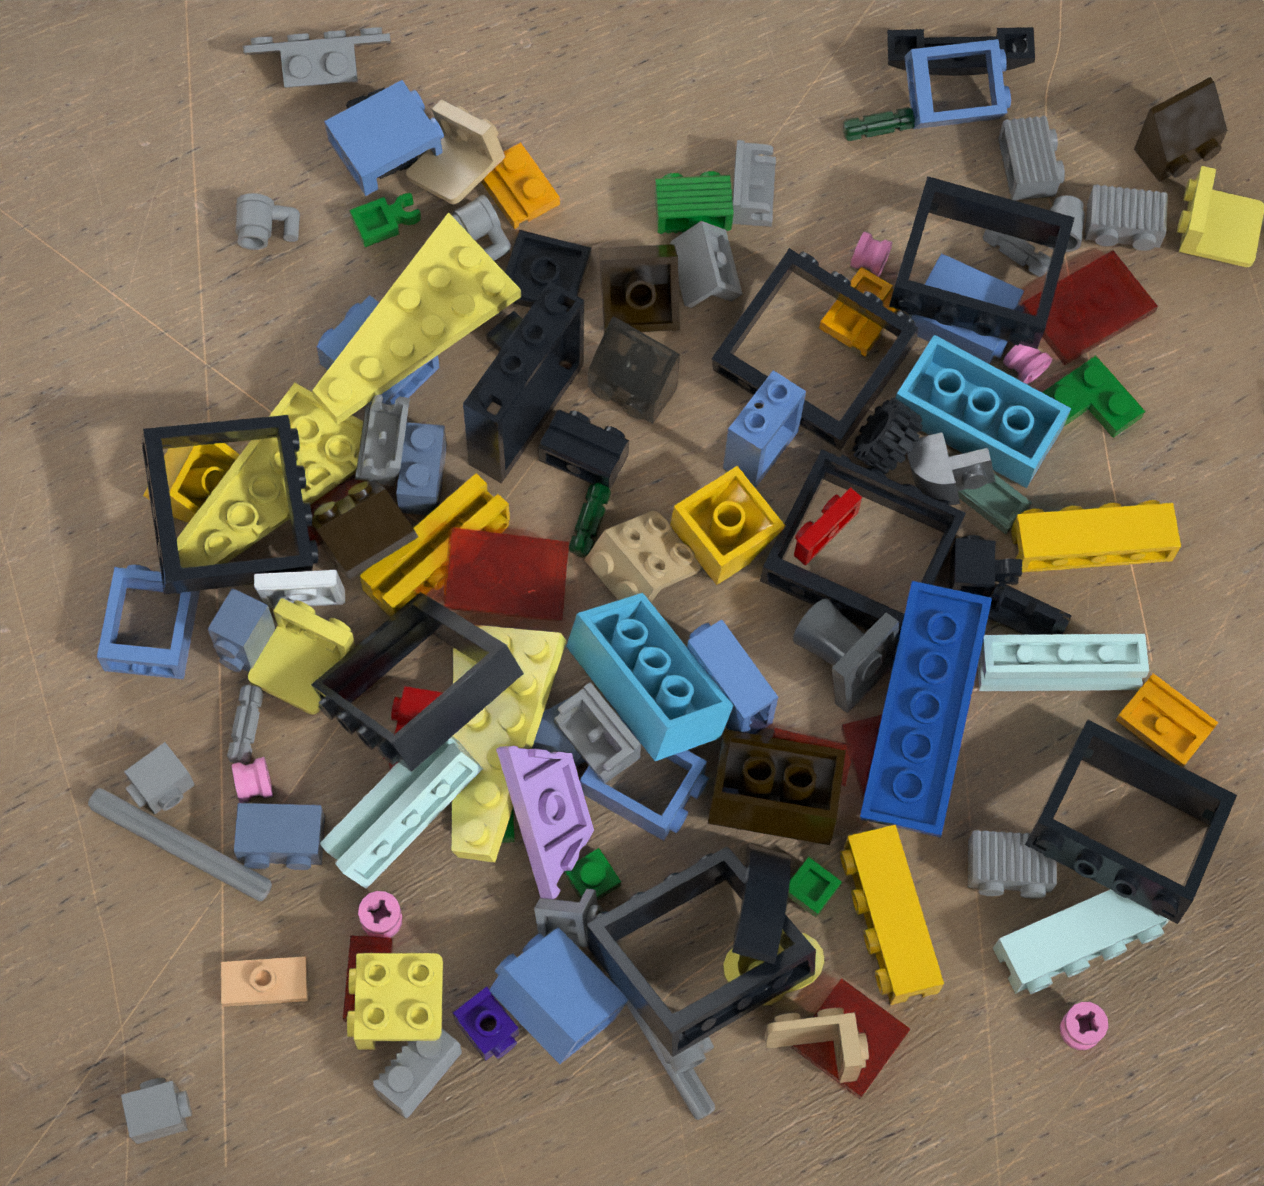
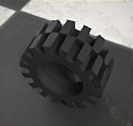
[853,398,923,474]

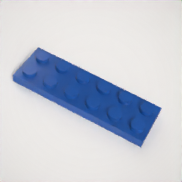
[860,581,992,838]

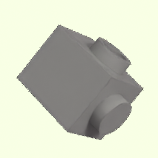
[124,742,195,814]
[121,1078,192,1144]

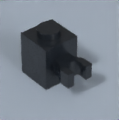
[949,535,1022,597]

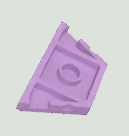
[496,746,594,899]

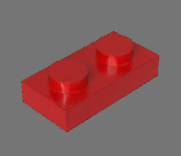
[794,487,863,566]

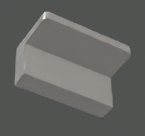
[670,221,743,308]

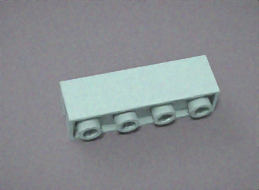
[977,634,1149,691]
[320,736,483,889]
[993,889,1170,994]

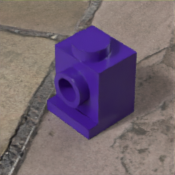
[453,987,519,1061]

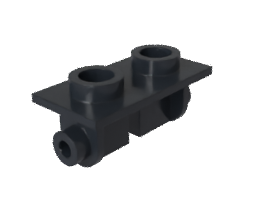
[988,581,1072,635]

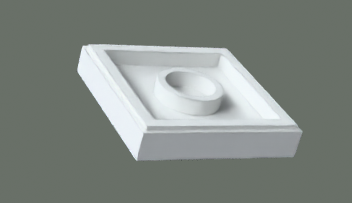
[254,570,345,608]

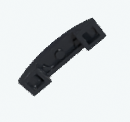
[887,27,1035,76]
[732,844,791,964]

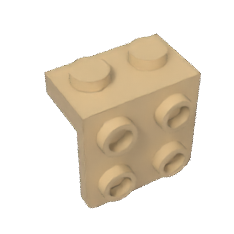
[406,100,505,204]
[584,511,702,603]
[765,1008,869,1083]

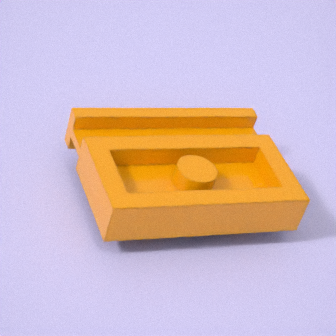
[481,142,560,229]
[819,267,899,357]
[1116,673,1219,767]

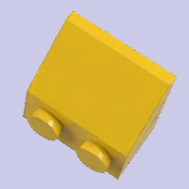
[143,443,240,523]
[670,466,785,585]

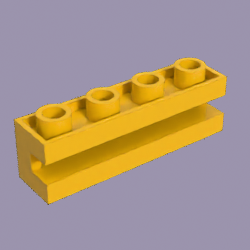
[360,473,510,617]
[1011,500,1181,572]
[840,824,944,1005]

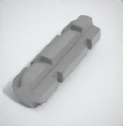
[983,229,1051,277]
[227,685,263,765]

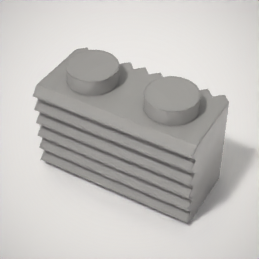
[998,115,1065,200]
[1085,184,1168,251]
[968,830,1057,899]
[373,1029,462,1119]

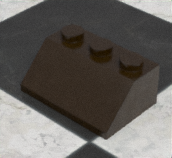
[708,729,846,845]

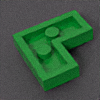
[1042,355,1145,438]

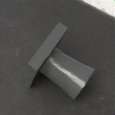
[793,599,899,714]

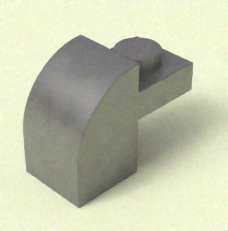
[907,432,996,505]

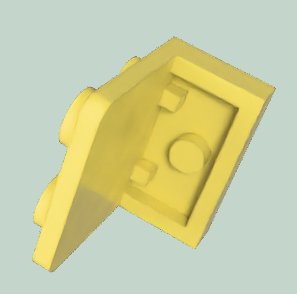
[1177,166,1264,267]
[248,598,355,715]
[347,953,443,1050]

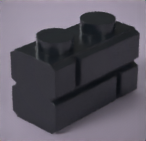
[538,409,629,490]

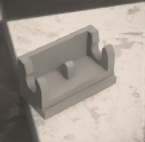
[732,140,776,227]
[355,395,410,486]
[554,682,641,784]

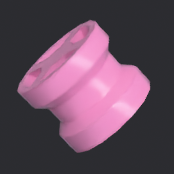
[850,231,892,277]
[1003,344,1052,384]
[232,757,273,803]
[358,891,402,940]
[1060,1002,1108,1050]

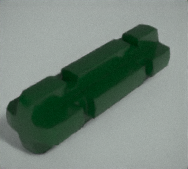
[843,107,915,141]
[569,483,611,558]

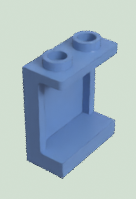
[324,80,444,196]

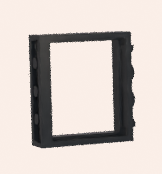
[889,176,1075,349]
[711,248,918,451]
[463,281,584,484]
[141,415,318,595]
[760,449,966,637]
[311,592,524,772]
[1025,719,1237,924]
[586,846,816,1057]

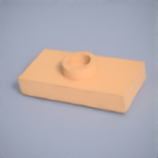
[221,956,308,1007]

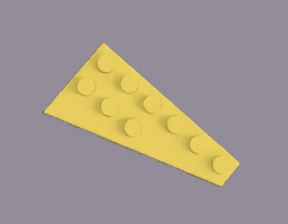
[312,212,521,425]
[177,382,363,568]
[451,625,566,863]

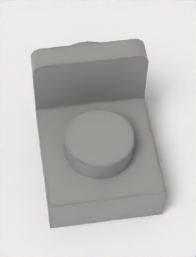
[534,889,603,947]

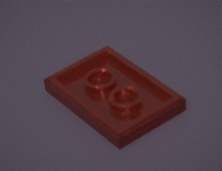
[1021,250,1158,366]
[443,527,569,622]

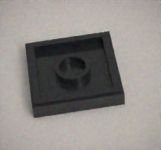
[505,230,592,308]

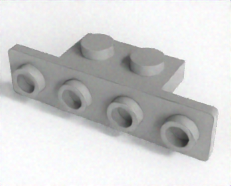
[243,27,391,88]

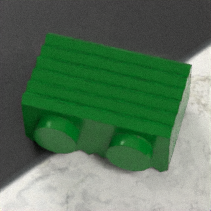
[654,171,734,234]

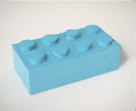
[895,335,1071,488]
[566,593,734,761]

